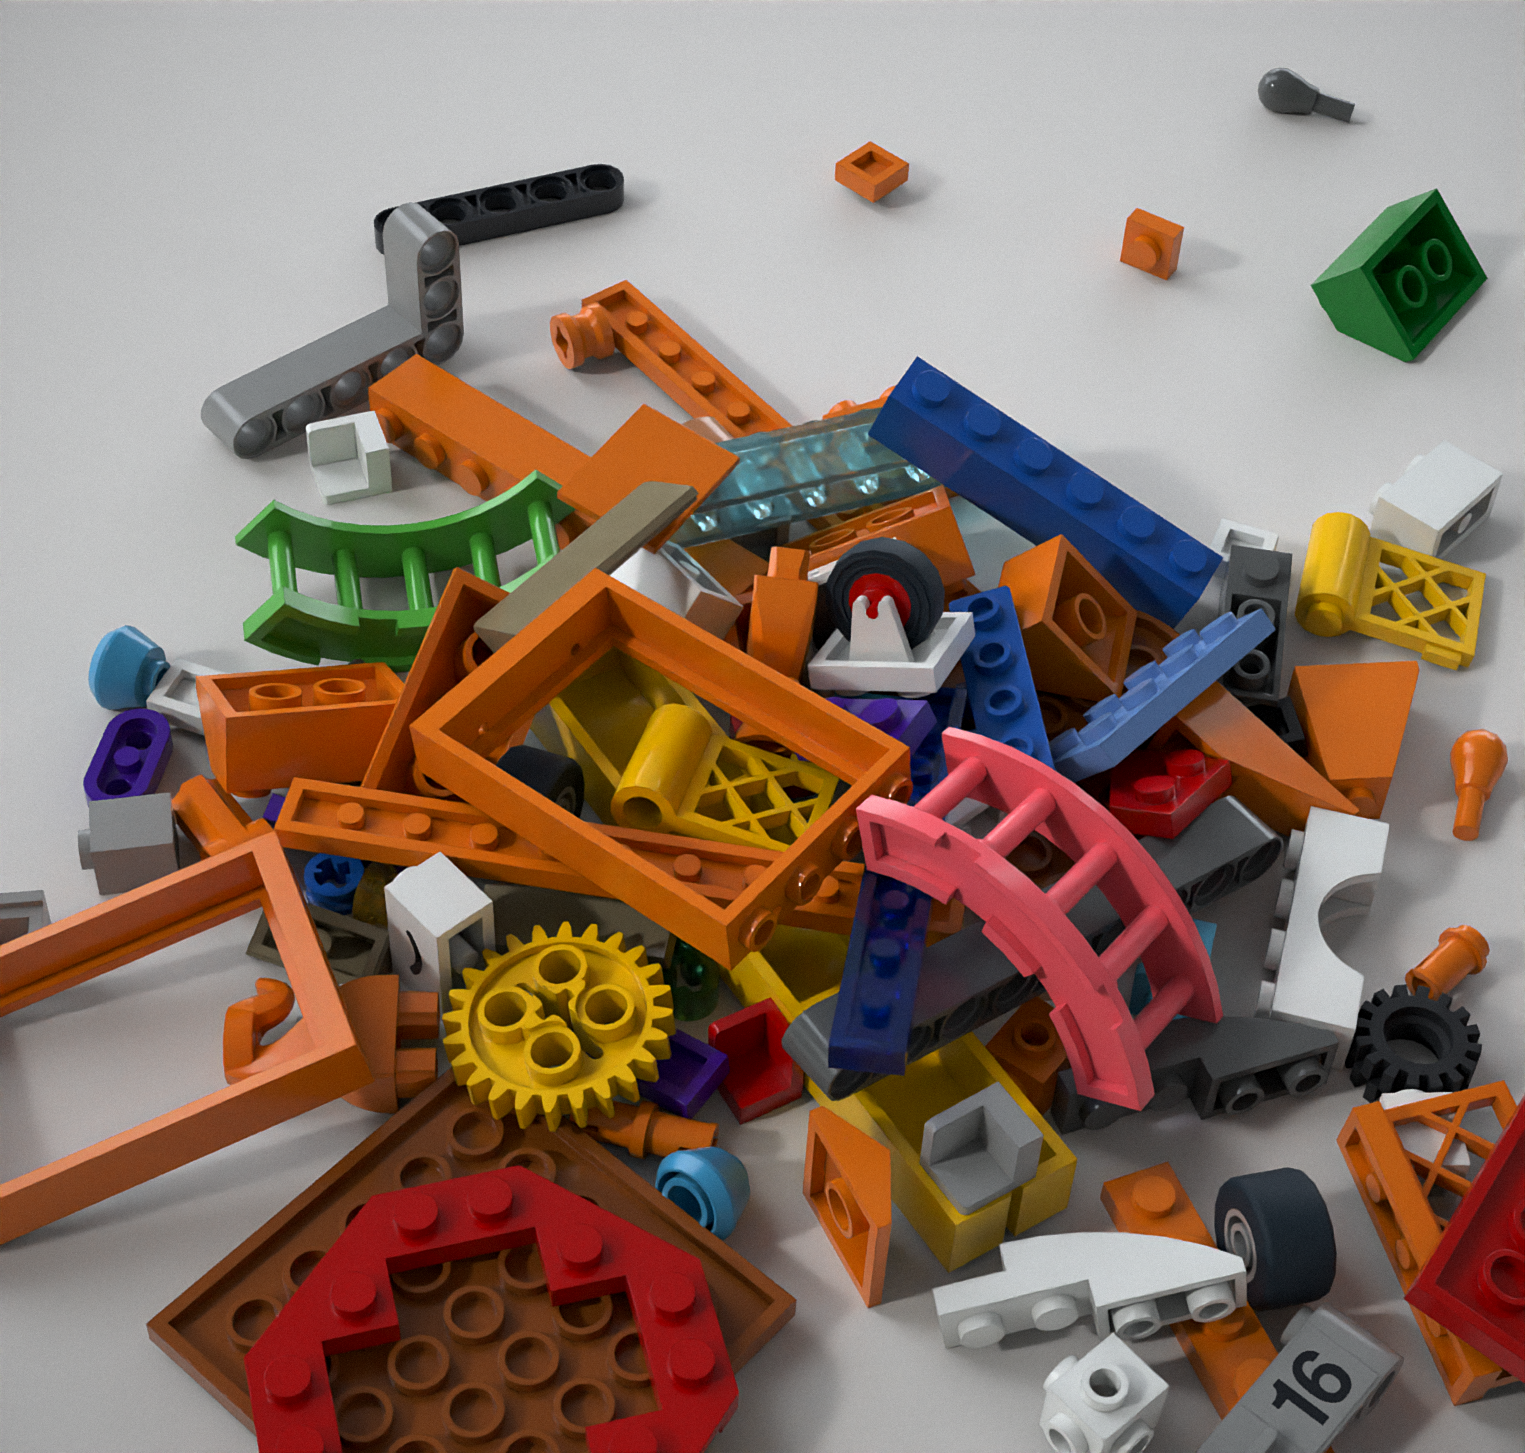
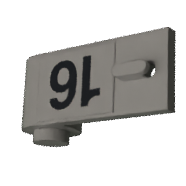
[1196,1302,1404,1453]

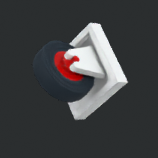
[807,537,975,698]

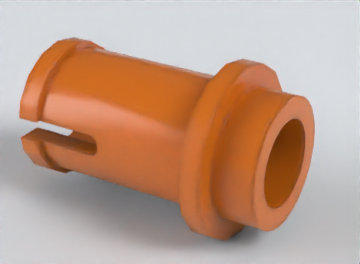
[1405,925,1490,1001]

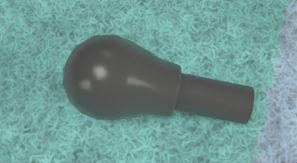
[1258,67,1355,123]

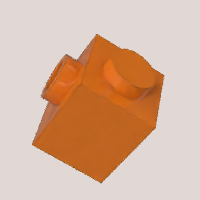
[985,997,1071,1116]

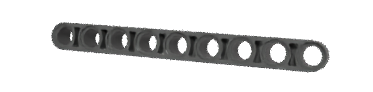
[782,795,1284,1101]

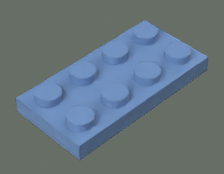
[1049,608,1276,783]

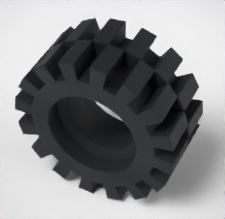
[1345,984,1482,1103]

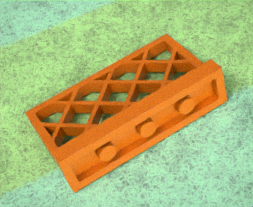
[1336,1080,1520,1406]

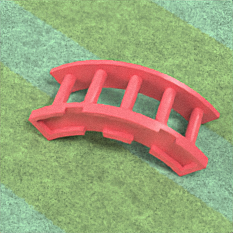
[856,727,1223,1111]

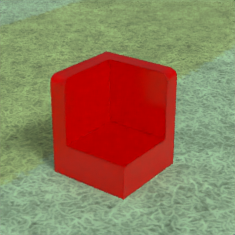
[708,997,804,1125]

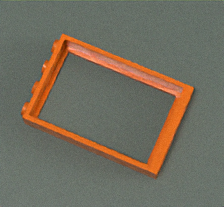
[409,568,913,971]
[0,830,375,1245]

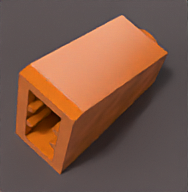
[1286,661,1420,819]

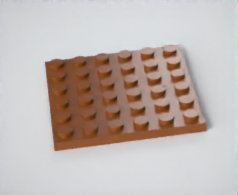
[146,1066,797,1453]

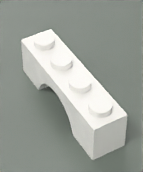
[1253,806,1390,1070]

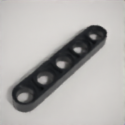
[374,164,624,255]

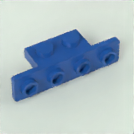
[949,586,1056,771]

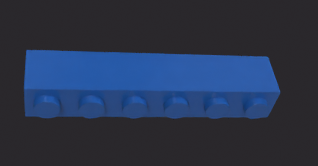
[867,356,1224,629]

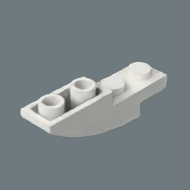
[932,1232,1247,1349]

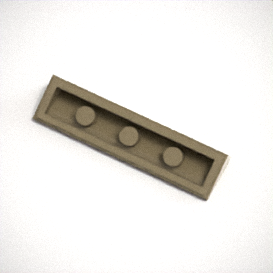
[473,481,699,653]

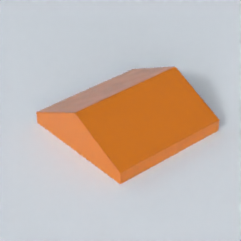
[802,1106,892,1308]

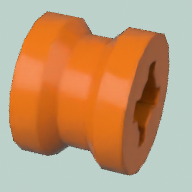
[550,303,615,369]

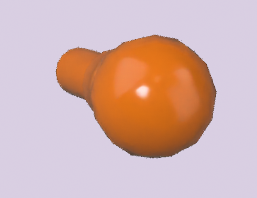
[1450,729,1508,841]

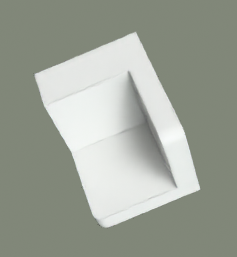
[306,411,393,505]

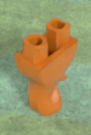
[734,547,819,756]
[223,974,440,1114]

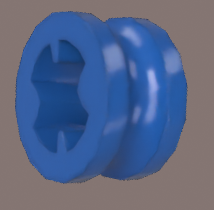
[304,853,367,916]

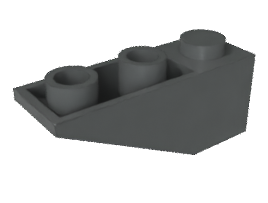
[1217,545,1293,707]

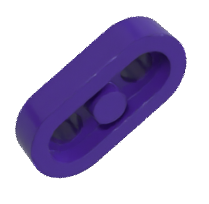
[83,708,173,808]

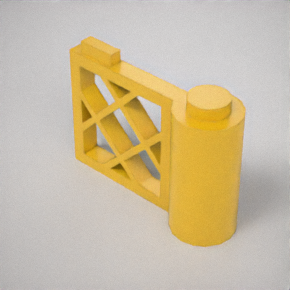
[1295,512,1486,670]
[610,703,840,852]

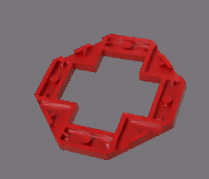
[244,1165,739,1453]

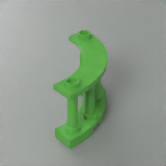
[235,470,575,673]

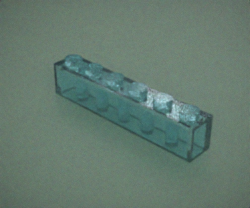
[668,407,946,549]

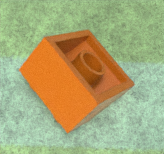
[998,534,1137,702]

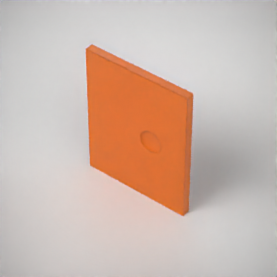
[557,404,740,555]

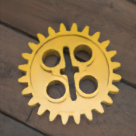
[442,921,676,1131]

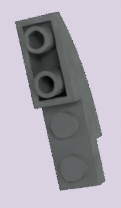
[1050,1016,1340,1135]

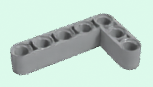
[201,202,464,459]

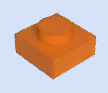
[835,141,909,203]
[1120,208,1184,280]

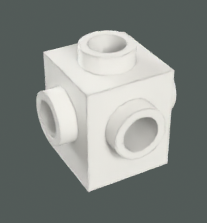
[1039,1333,1169,1453]

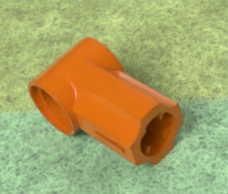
[172,774,274,861]

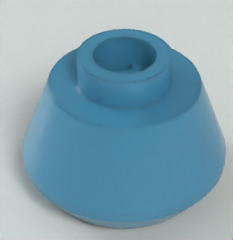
[88,625,170,710]
[655,1146,750,1241]

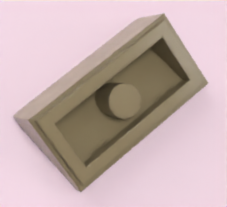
[245,903,392,985]

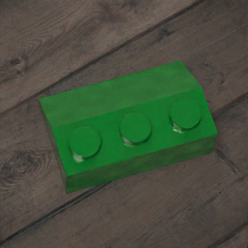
[1310,188,1488,362]

